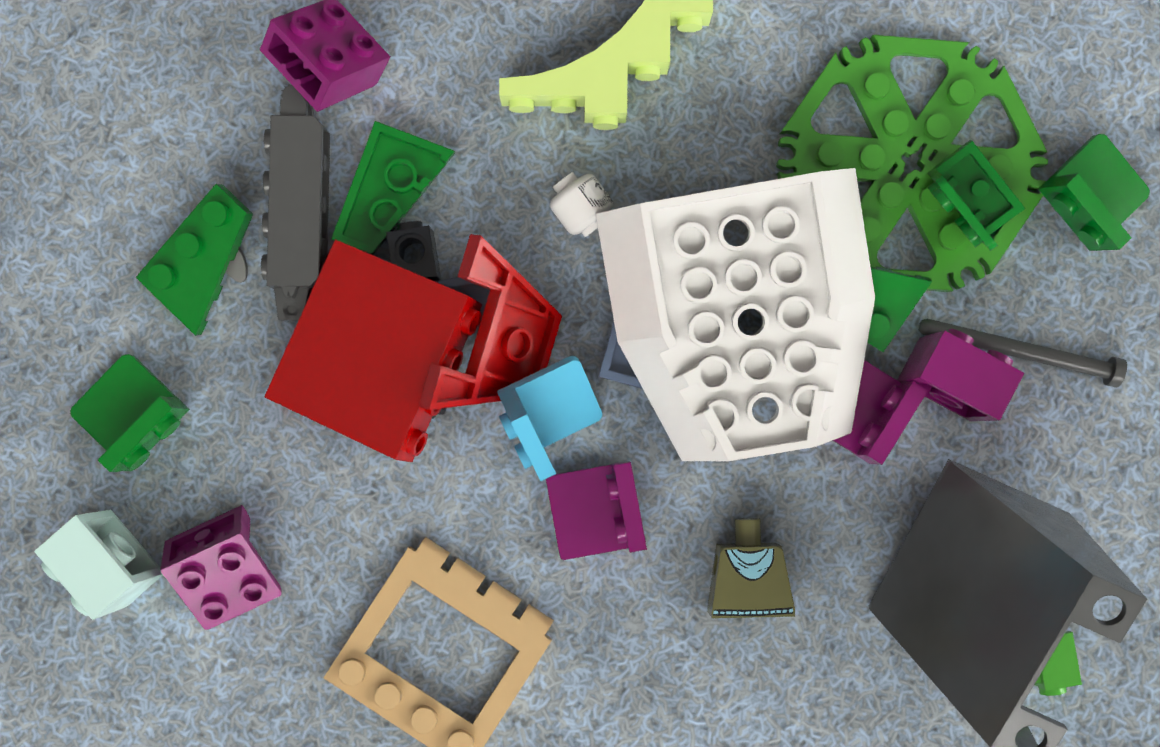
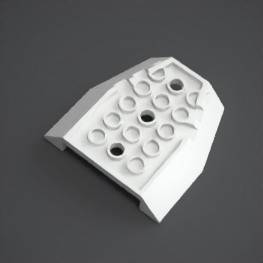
[596,168,875,461]

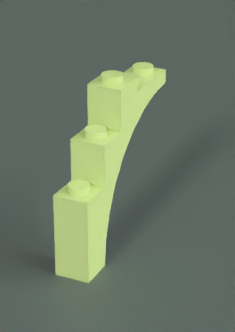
[499,0,713,130]

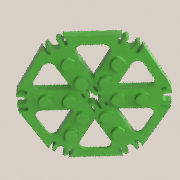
[776,35,1048,292]

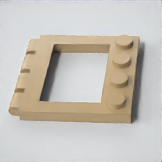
[323,537,554,747]

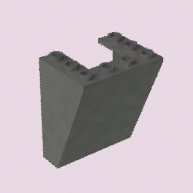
[869,459,1147,747]

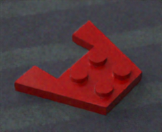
[418,234,562,410]

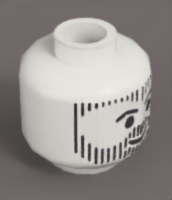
[550,172,613,237]

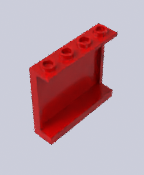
[264,239,483,462]

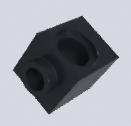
[386,221,441,281]

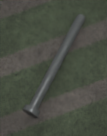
[918,319,1127,388]

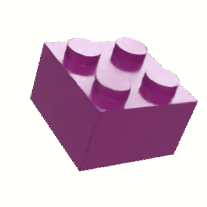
[897,329,1024,422]

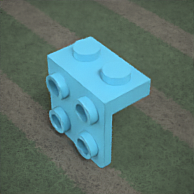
[497,356,603,481]

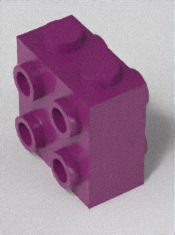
[260,0,391,112]

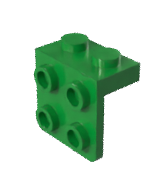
[1038,134,1150,251]
[927,140,1026,251]
[70,354,190,472]

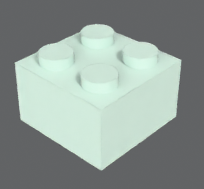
[34,509,163,620]

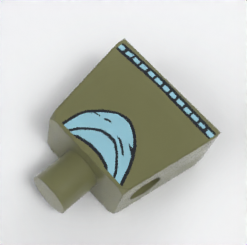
[708,518,795,618]

